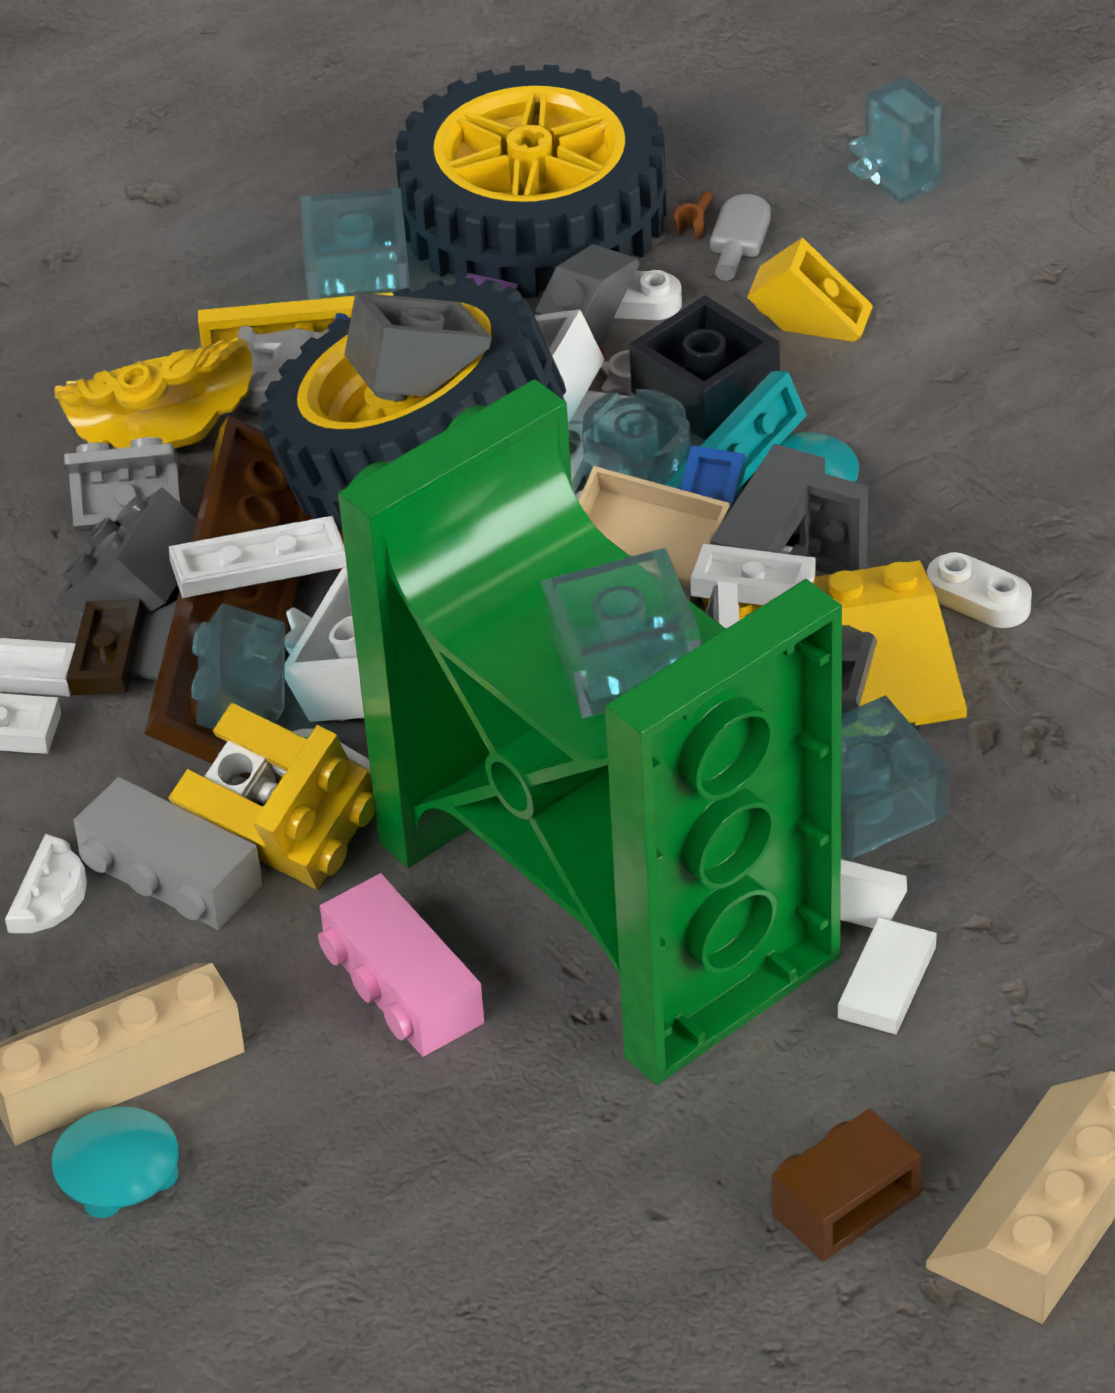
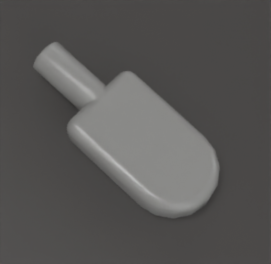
[710,194,771,281]

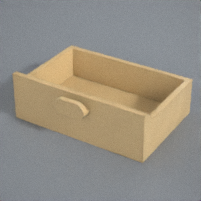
[579,466,731,607]

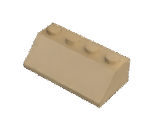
[0,963,245,1146]
[926,1071,1115,1324]

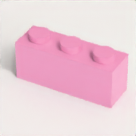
[318,873,485,1057]

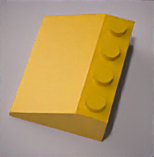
[700,560,967,738]

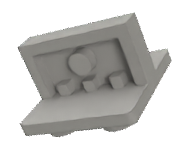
[64,437,182,531]

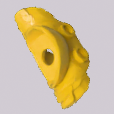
[54,337,253,449]

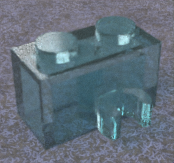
[849,76,942,204]
[191,603,285,729]

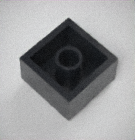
[629,295,780,440]

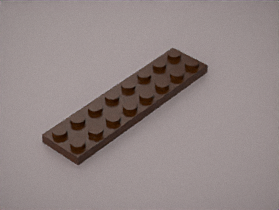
[144,415,312,779]

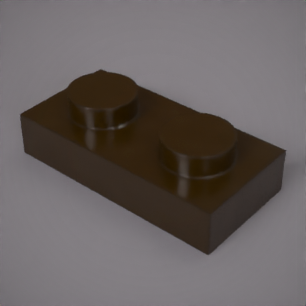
[66,599,145,695]

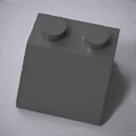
[344,292,492,401]

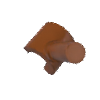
[673,191,713,239]

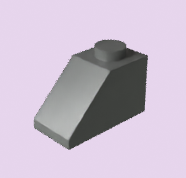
[535,244,640,347]

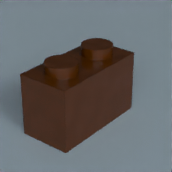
[772,1108,922,1261]

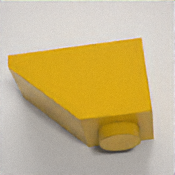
[747,238,873,342]

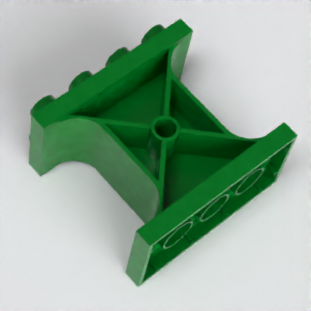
[338,379,842,1085]

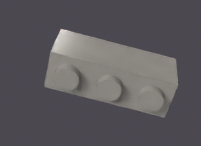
[73,777,263,930]

